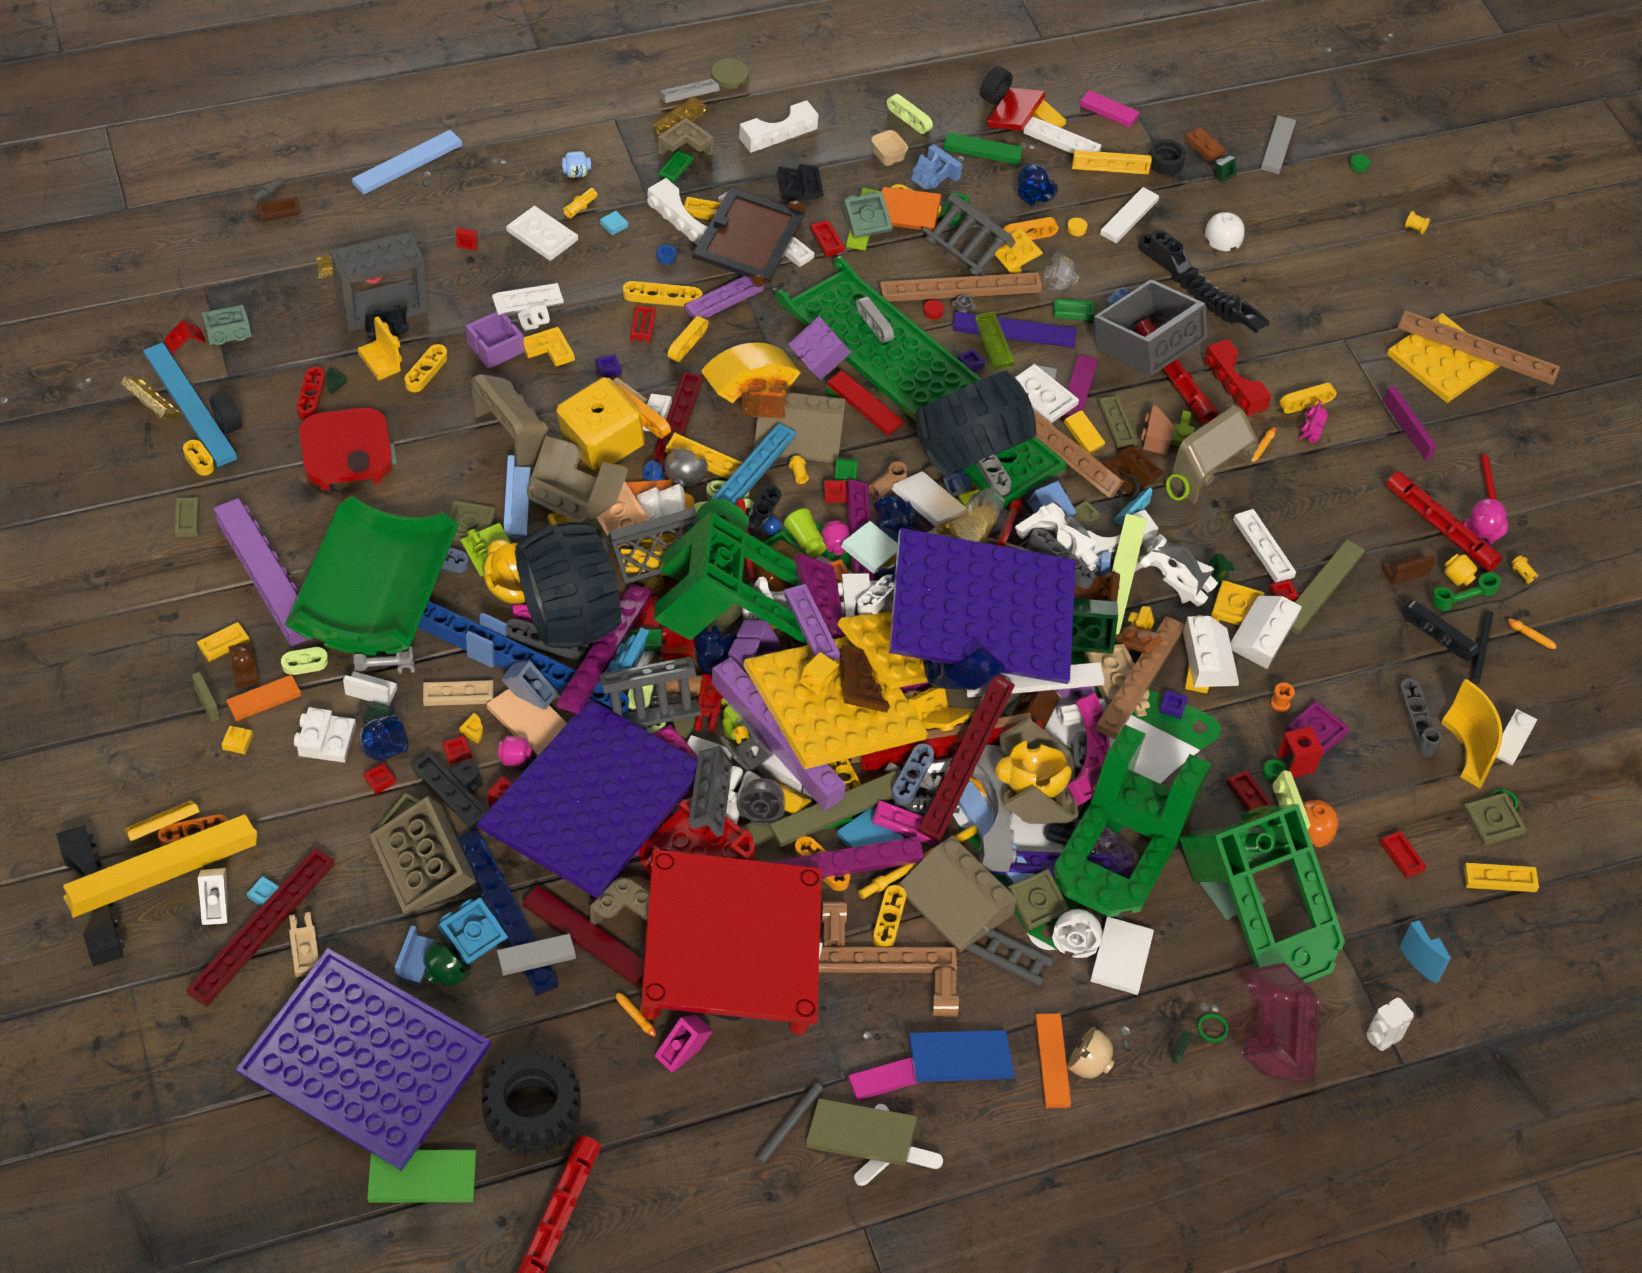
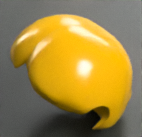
[483,539,525,604]
[995,741,1072,798]

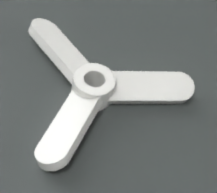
[854,1104,943,1186]

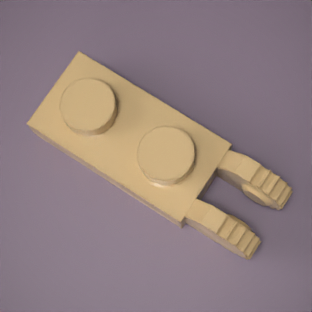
[289,912,319,977]

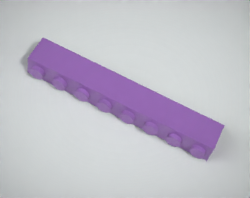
[214,498,314,647]
[711,657,846,811]

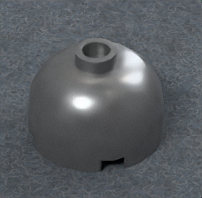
[664,448,709,488]
[737,778,785,827]

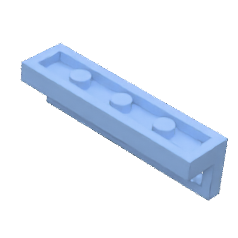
[504,455,531,540]

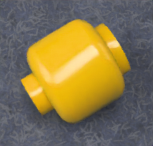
[1444,554,1477,586]

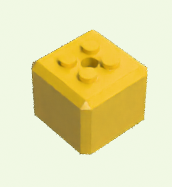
[556,377,645,473]

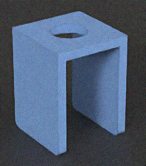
[1027,481,1076,533]
[466,613,508,668]

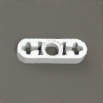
[857,575,895,615]

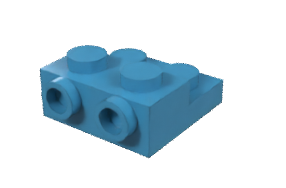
[607,628,649,673]
[437,898,508,966]

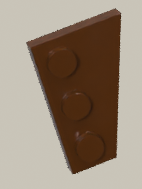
[839,645,890,713]

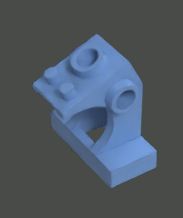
[911,144,962,190]

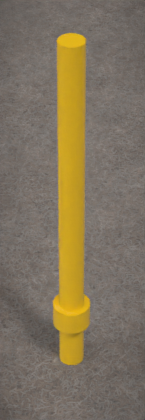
[858,825,978,899]

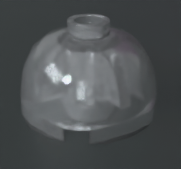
[1042,252,1079,294]
[967,488,1008,532]

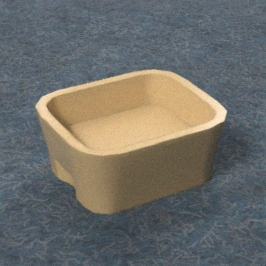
[871,130,908,166]

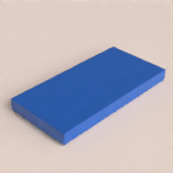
[908,1030,1014,1082]

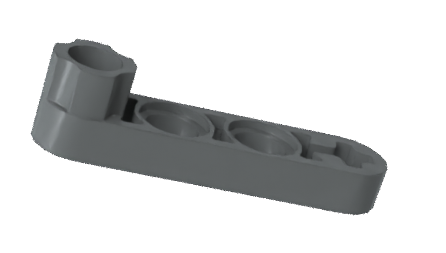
[1026,528,1095,589]
[506,619,591,661]
[1398,678,1442,757]

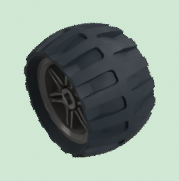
[916,370,1036,477]
[515,522,622,648]

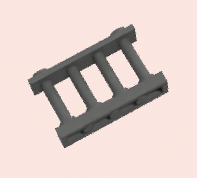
[922,192,1016,276]
[599,657,701,727]

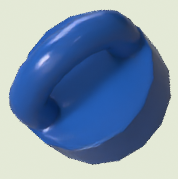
[642,460,665,481]

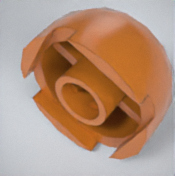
[1303,800,1339,847]

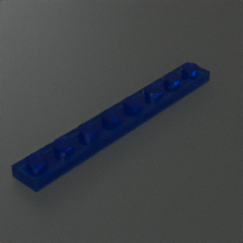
[457,830,558,996]

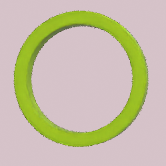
[1166,474,1190,500]

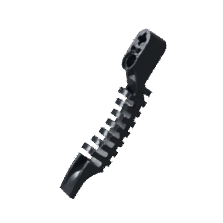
[1149,230,1269,333]
[747,485,782,538]

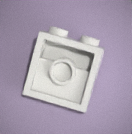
[637,484,687,536]
[294,707,356,763]

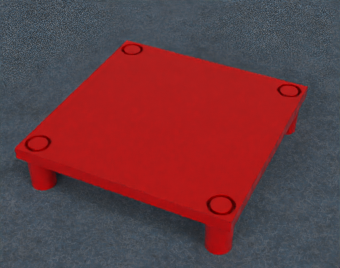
[640,849,822,1035]

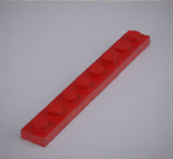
[860,721,1043,771]

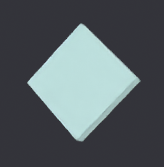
[841,521,898,574]

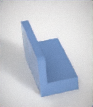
[395,925,434,987]

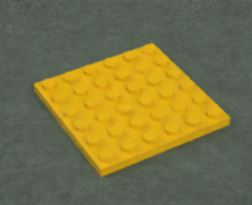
[743,636,928,770]

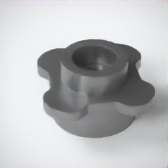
[952,295,976,313]

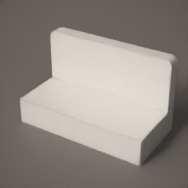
[343,671,397,707]

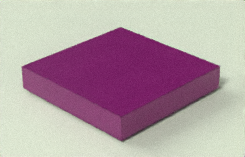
[1285,701,1350,757]

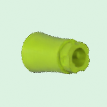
[783,508,827,558]

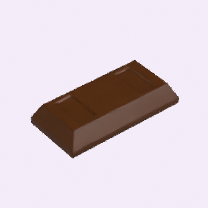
[257,197,301,221]

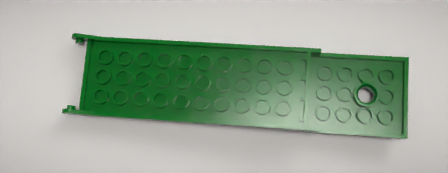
[775,256,1067,508]

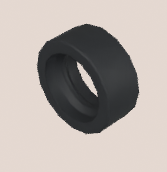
[980,66,1013,105]
[1149,139,1186,175]
[209,391,242,434]

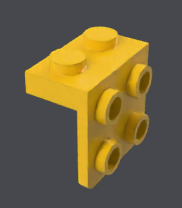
[908,684,975,731]

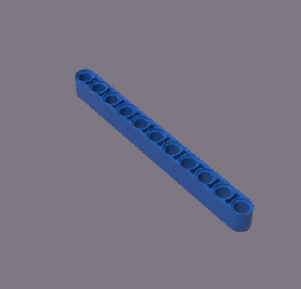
[418,601,629,714]

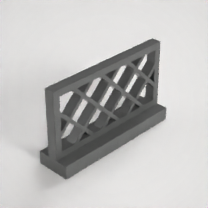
[608,507,698,585]

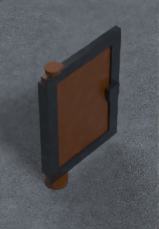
[692,187,806,287]

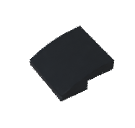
[777,164,824,201]

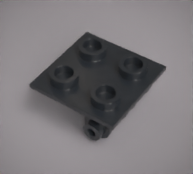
[365,305,409,340]

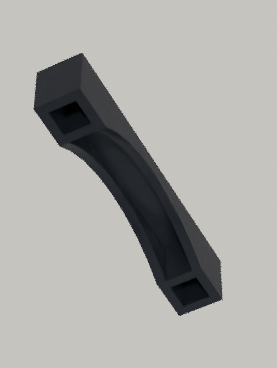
[56,825,125,967]

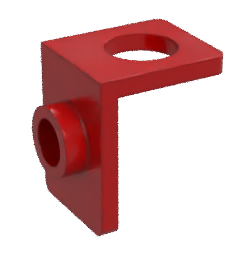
[164,320,206,353]

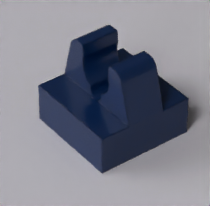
[943,470,972,498]

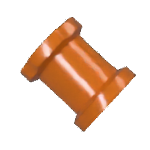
[1271,683,1295,712]

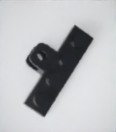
[411,752,488,830]

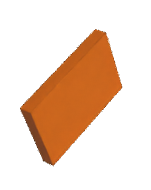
[882,187,941,231]

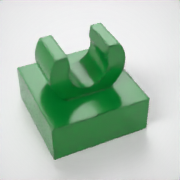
[834,457,858,481]

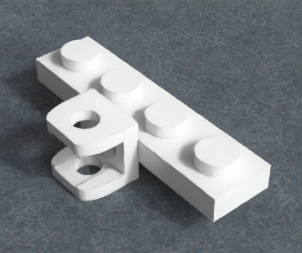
[492,283,564,330]

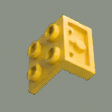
[358,317,402,381]

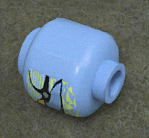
[562,151,591,178]

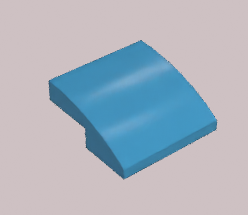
[1399,920,1451,983]

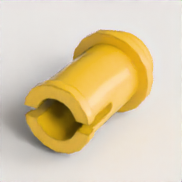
[789,456,809,484]
[1511,556,1538,584]

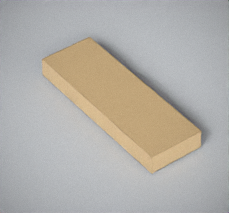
[423,680,493,706]

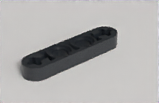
[1402,600,1479,661]

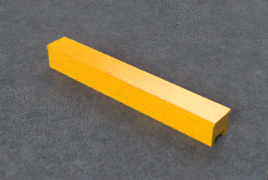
[63,814,257,918]

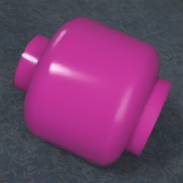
[821,521,850,555]
[498,736,533,767]

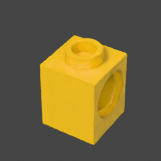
[800,652,839,695]

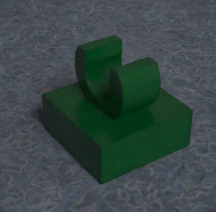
[1214,156,1237,183]
[1207,553,1235,585]

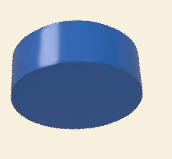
[656,245,677,264]

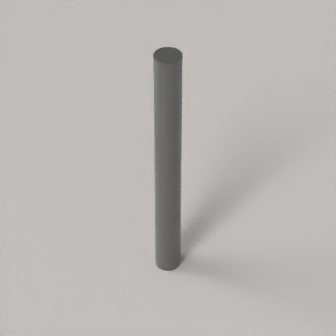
[755,1083,823,1165]

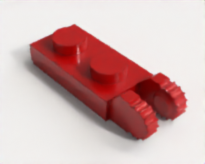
[695,674,723,733]

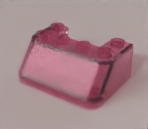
[1242,962,1319,1082]

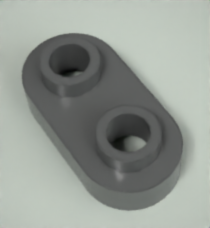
[1071,731,1087,774]

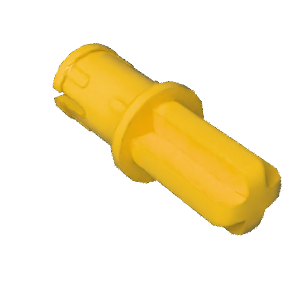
[563,188,598,219]

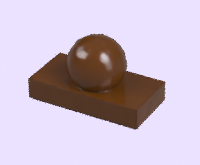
[229,642,259,688]

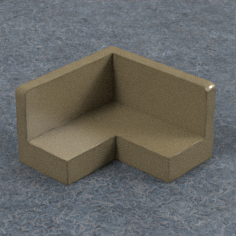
[658,118,714,155]

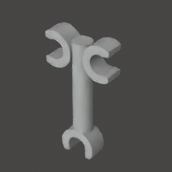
[353,646,415,673]
[885,763,942,796]

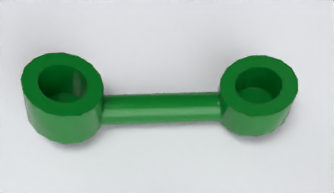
[1431,572,1501,611]

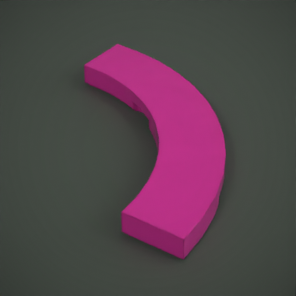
[1067,692,1110,806]

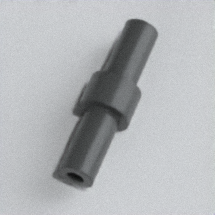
[251,177,284,203]

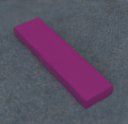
[1060,354,1098,419]
[1383,386,1437,461]

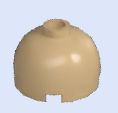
[1067,1027,1114,1079]

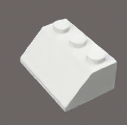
[1230,596,1302,669]
[1183,616,1239,687]

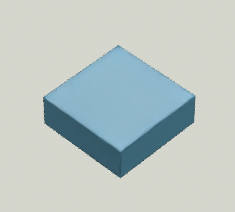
[600,211,628,235]
[247,876,280,906]

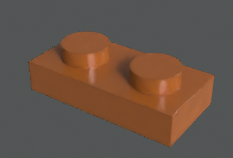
[1185,127,1225,162]
[1115,625,1163,654]

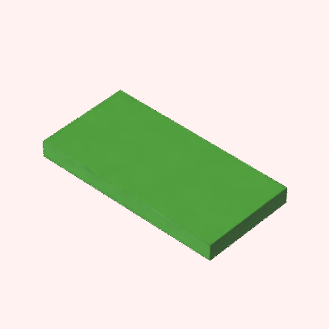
[367,1150,476,1203]

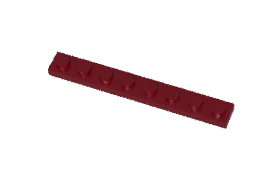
[917,673,1015,842]
[186,848,335,1007]

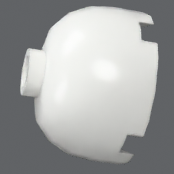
[1204,212,1245,251]
[1052,909,1102,958]

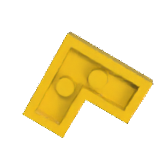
[524,327,575,367]

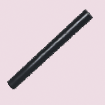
[1471,611,1494,684]

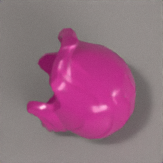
[1464,498,1508,544]

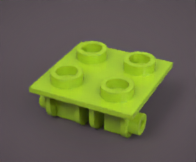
[460,523,511,577]

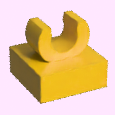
[1128,606,1154,631]
[221,725,253,754]

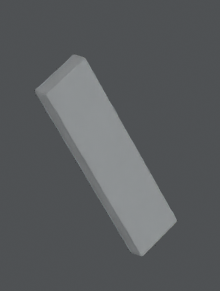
[1261,115,1296,174]

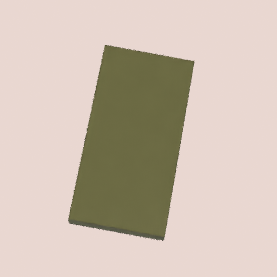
[806,1099,918,1166]

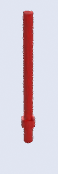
[996,497,1023,547]

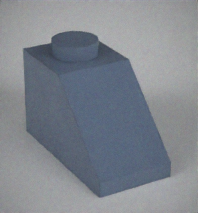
[501,660,558,710]

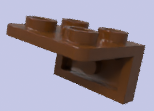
[1074,571,1120,602]

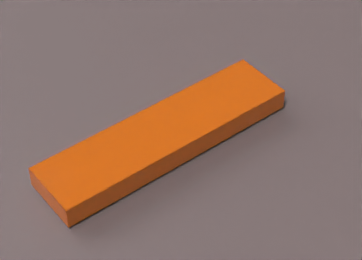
[1035,1013,1071,1108]

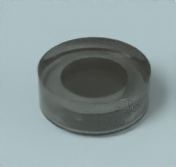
[347,451,370,473]

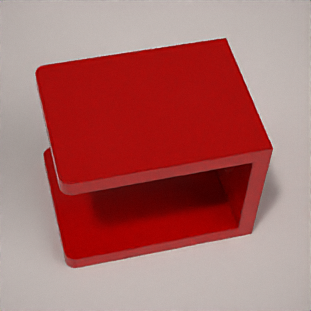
[1277,726,1324,778]

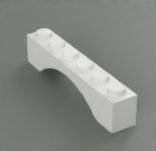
[647,178,708,245]

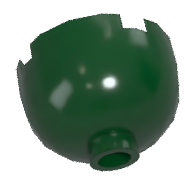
[423,937,472,987]

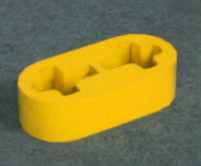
[183,440,215,476]

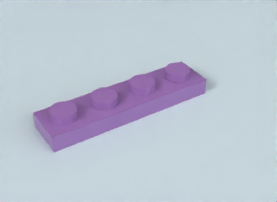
[685,276,764,320]
[784,584,840,660]

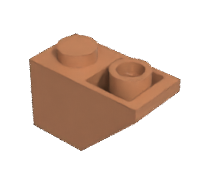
[1141,405,1174,455]

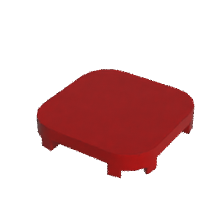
[299,408,393,490]
[639,799,756,877]

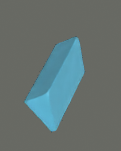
[1114,488,1152,526]

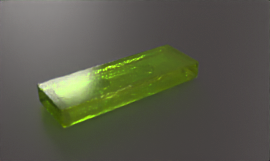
[975,311,1014,370]

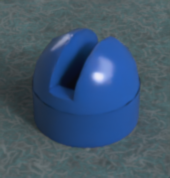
[763,516,782,535]

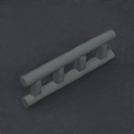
[965,929,1055,987]

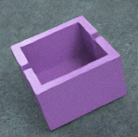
[465,311,524,369]
[788,316,851,380]
[728,620,784,679]

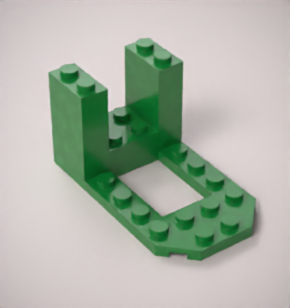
[654,511,808,645]
[1053,724,1211,917]
[1179,804,1345,989]

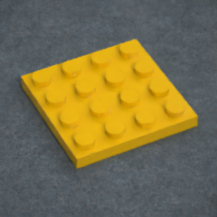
[1387,313,1500,403]
[837,611,952,689]

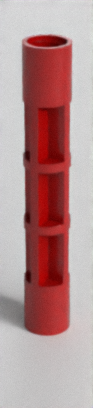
[1134,319,1219,425]
[1386,471,1503,572]
[516,1136,601,1273]

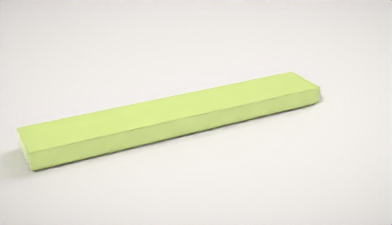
[1112,514,1147,636]

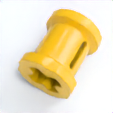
[1405,211,1430,235]

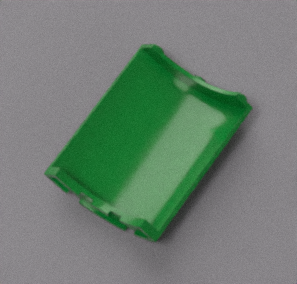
[285,495,459,655]

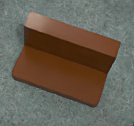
[1382,553,1435,585]
[1011,690,1060,729]

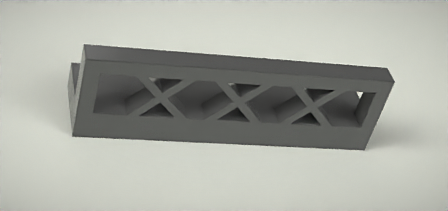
[689,746,733,837]

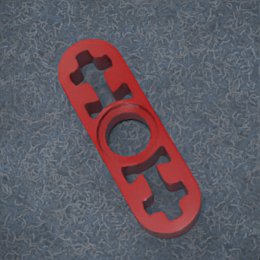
[296,367,326,419]

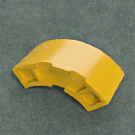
[701,343,801,403]
[1441,679,1502,788]

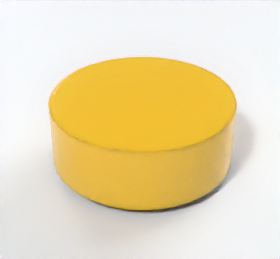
[1067,218,1087,237]

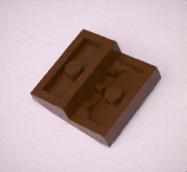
[1103,445,1163,494]

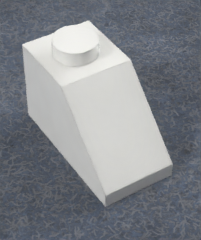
[1496,709,1538,766]
[198,868,228,925]

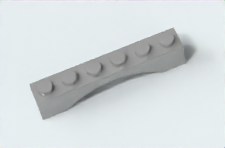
[972,745,1016,872]

